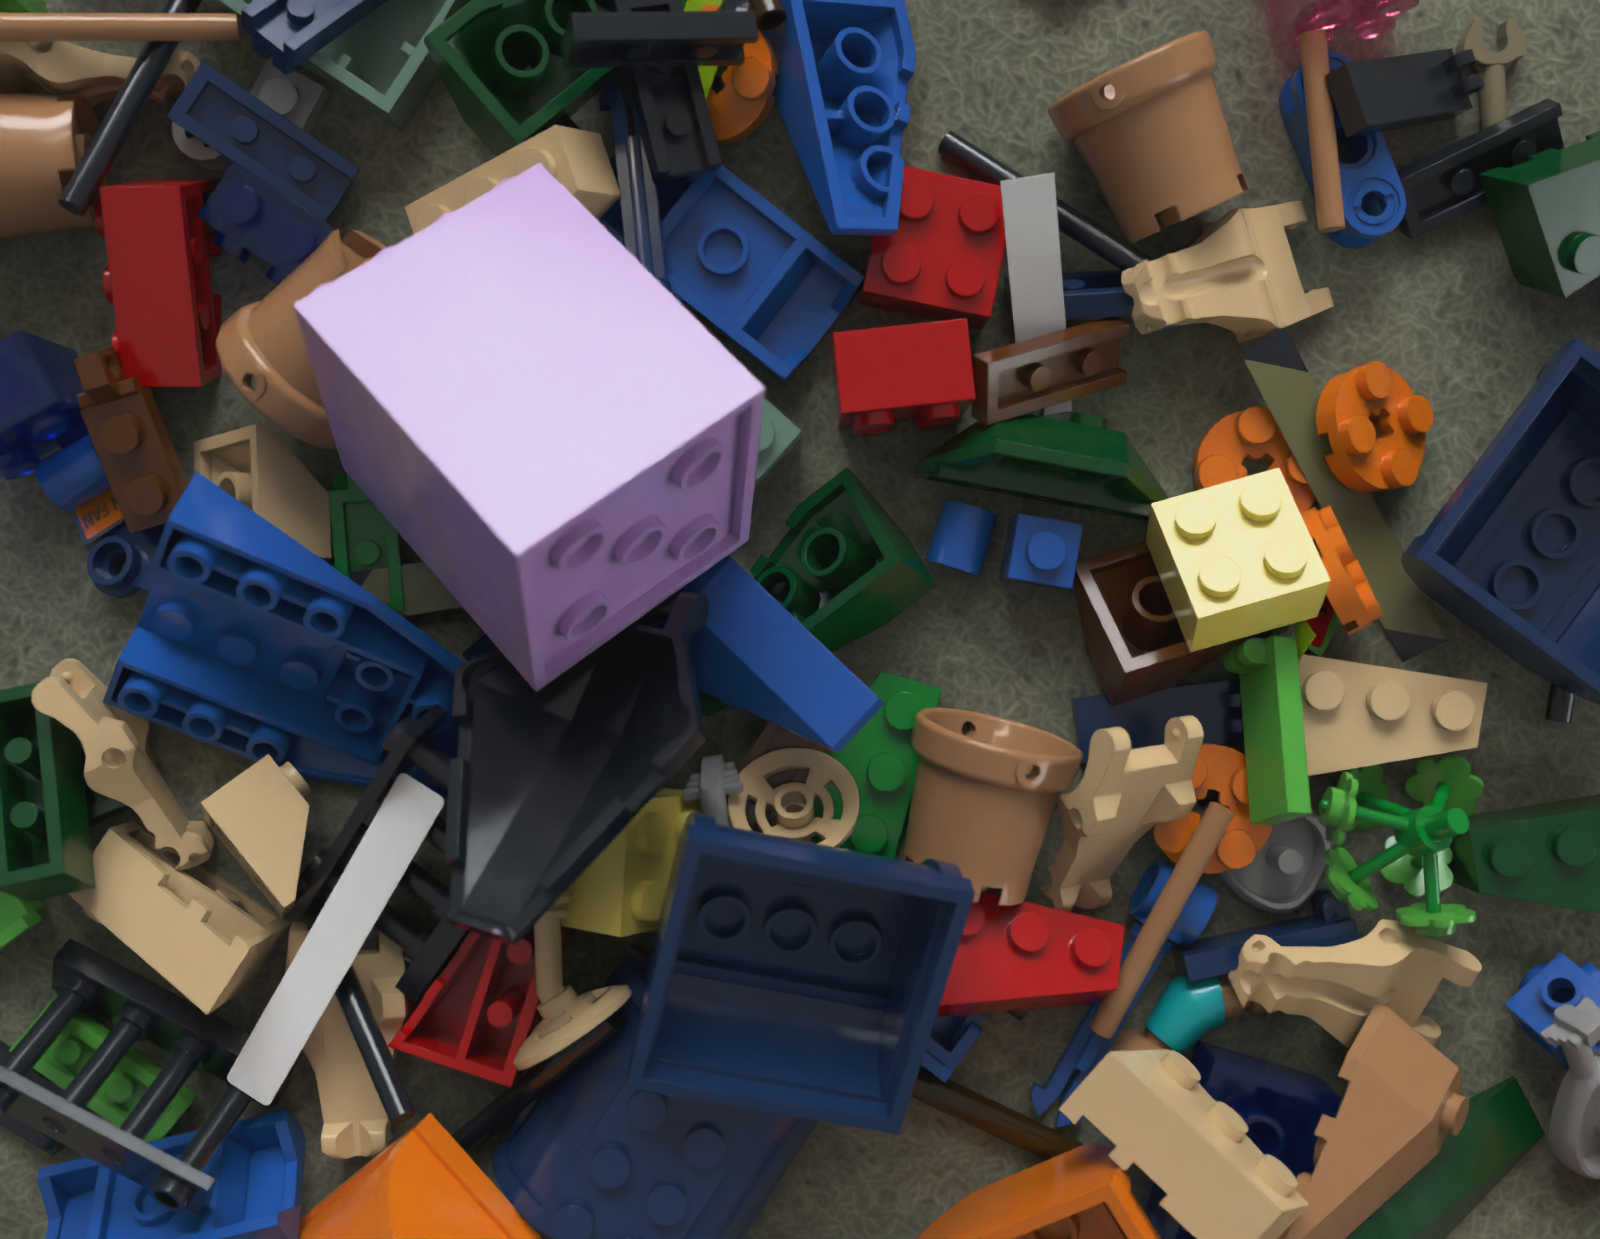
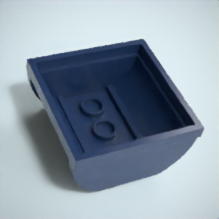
[1401,337,1600,705]
[625,812,975,1135]
[491,943,818,1239]

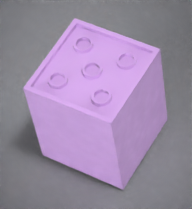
[293,163,765,692]

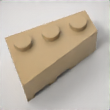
[405,125,621,235]
[1298,654,1488,776]
[68,820,291,1015]
[1059,1049,1309,1239]

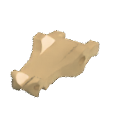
[0,41,201,108]
[1121,201,1335,343]
[31,658,215,871]
[1040,715,1204,912]
[285,913,418,1160]
[1227,919,1482,1048]

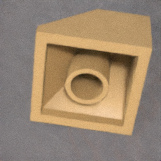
[193,424,333,559]
[200,754,311,918]

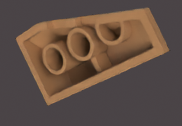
[1278,1003,1469,1239]

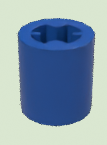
[35,433,112,512]
[925,499,998,577]

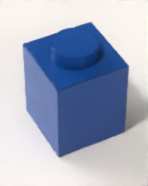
[999,513,1083,590]

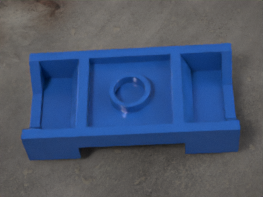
[598,164,865,387]
[37,1109,306,1239]

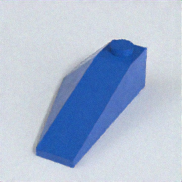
[762,0,916,236]
[643,555,885,753]

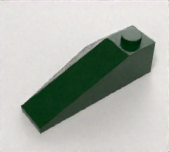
[424,0,687,157]
[1345,1076,1545,1239]

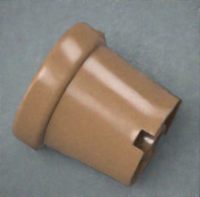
[1048,30,1249,244]
[0,92,108,239]
[215,229,387,450]
[901,708,1083,906]

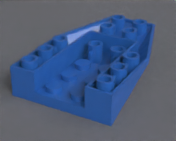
[103,471,465,800]

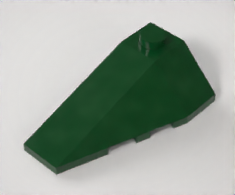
[697,467,936,717]

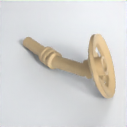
[728,747,860,848]
[513,883,632,1070]

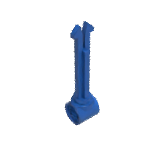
[1030,858,1218,1127]

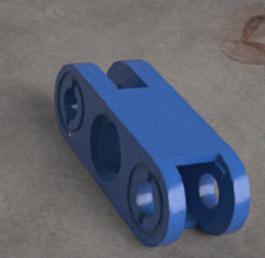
[1278,50,1407,249]

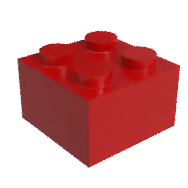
[860,166,1006,330]
[830,318,976,437]

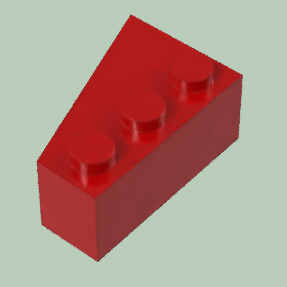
[94,178,222,387]
[936,891,1125,1017]
[388,926,572,1088]

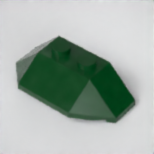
[914,408,1169,522]

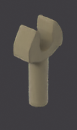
[1456,17,1528,130]

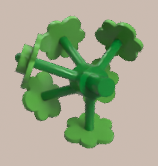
[1319,754,1484,937]

